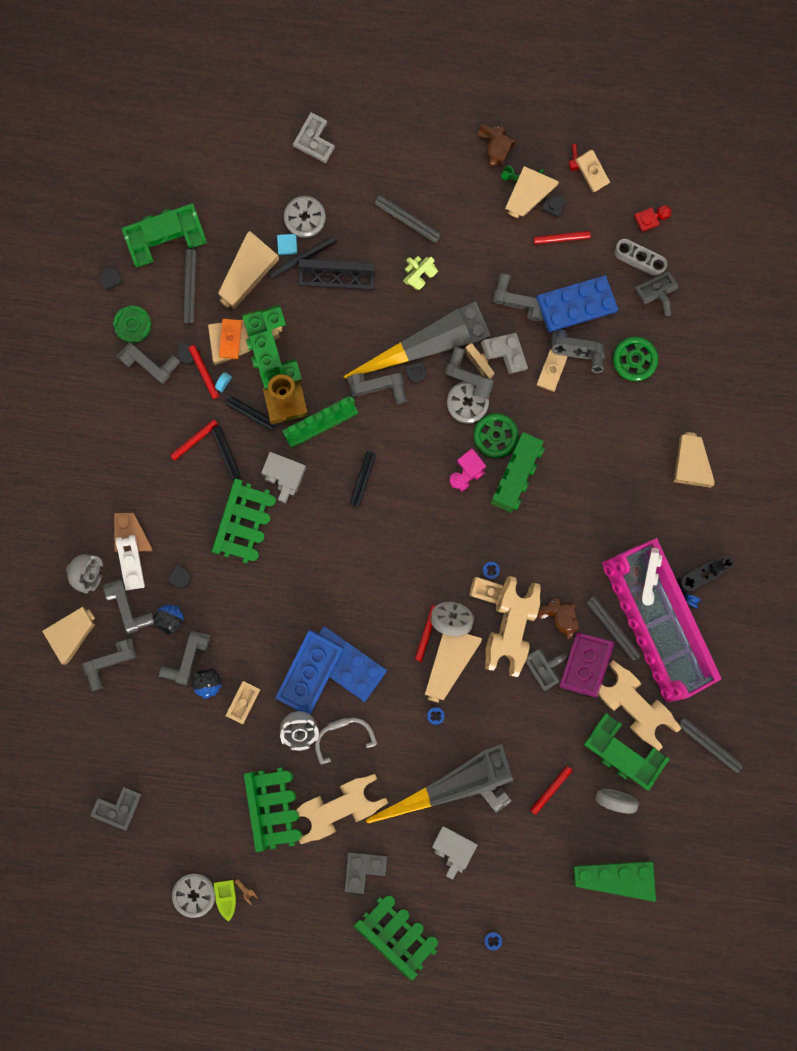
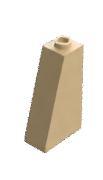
[218,231,279,309]
[208,320,282,365]
[425,634,482,703]

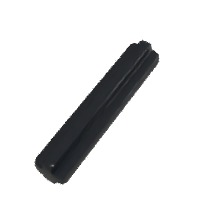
[225,396,277,431]
[211,426,241,480]
[350,452,376,507]

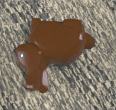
[477,124,516,166]
[537,598,578,639]

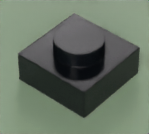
[541,192,567,218]

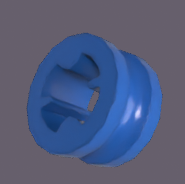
[482,562,500,579]
[684,593,700,609]
[427,707,445,725]
[485,932,502,950]

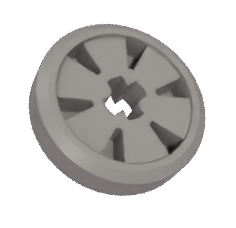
[284,196,326,238]
[447,381,489,424]
[431,602,474,636]
[595,789,639,814]
[172,873,216,918]

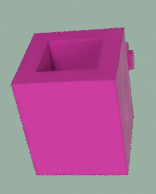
[450,449,486,492]

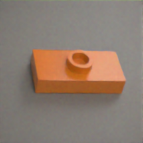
[219,319,242,359]

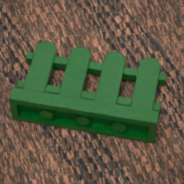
[282,396,359,448]
[211,479,276,563]
[244,767,302,852]
[353,896,438,981]

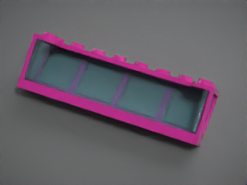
[602,538,722,703]

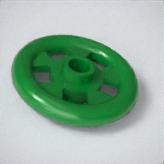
[613,337,658,381]
[473,413,519,458]

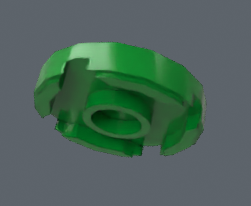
[113,305,152,344]

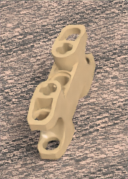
[485,577,540,677]
[598,660,681,751]
[296,774,388,844]

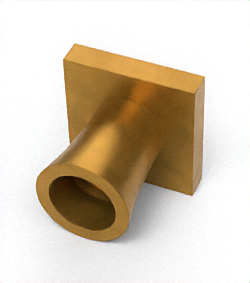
[263,374,308,425]

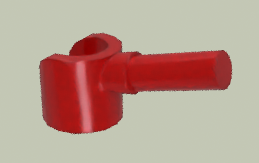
[569,144,579,171]

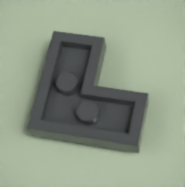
[90,787,142,831]
[344,852,387,894]

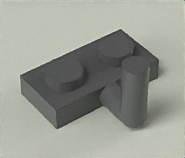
[635,271,678,316]
[526,648,569,691]

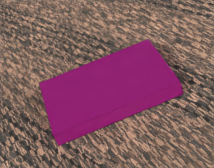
[560,632,614,698]

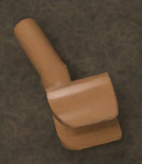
[235,879,258,905]

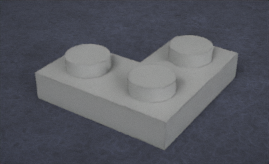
[293,112,335,163]
[481,333,528,374]

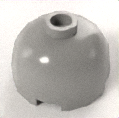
[66,554,103,593]
[280,711,319,751]

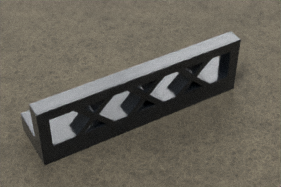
[298,259,375,290]

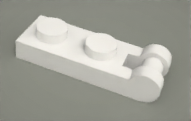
[116,535,145,591]
[642,548,662,605]

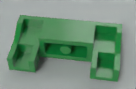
[121,203,207,268]
[242,305,302,388]
[584,713,670,791]

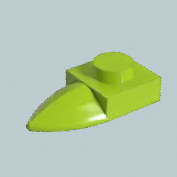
[214,880,236,921]

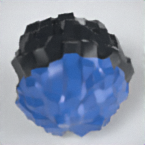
[153,604,184,634]
[191,669,222,699]

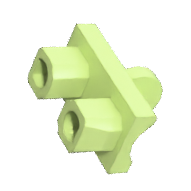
[403,256,438,290]

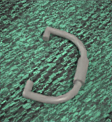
[315,717,377,765]

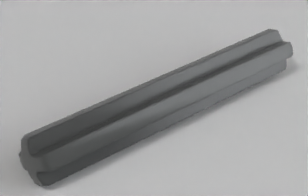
[375,195,441,243]
[183,249,196,323]
[587,596,641,661]
[678,718,743,773]

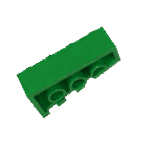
[491,432,545,513]
[572,860,656,902]

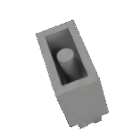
[262,452,306,503]
[432,825,477,880]

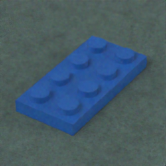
[536,275,618,332]
[319,626,387,702]
[275,629,344,715]

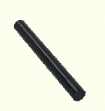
[269,235,337,279]

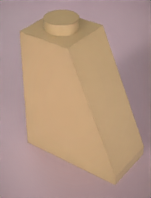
[505,166,559,218]
[673,432,715,488]
[42,607,95,665]

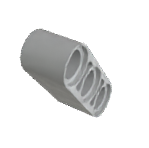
[614,239,667,277]

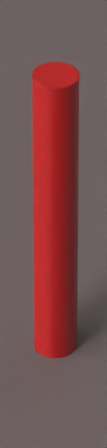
[533,231,590,244]
[188,345,219,399]
[170,419,218,461]
[414,605,435,662]
[530,766,573,815]

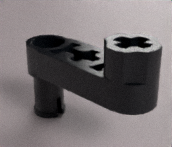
[676,556,734,594]

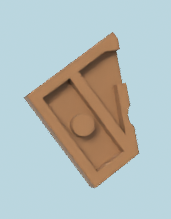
[114,513,153,552]

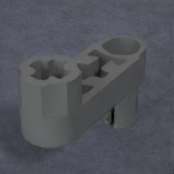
[492,273,544,321]
[551,329,605,373]
[117,342,181,385]
[444,346,494,399]
[347,373,407,404]
[103,579,154,634]
[159,630,211,686]
[82,639,137,691]

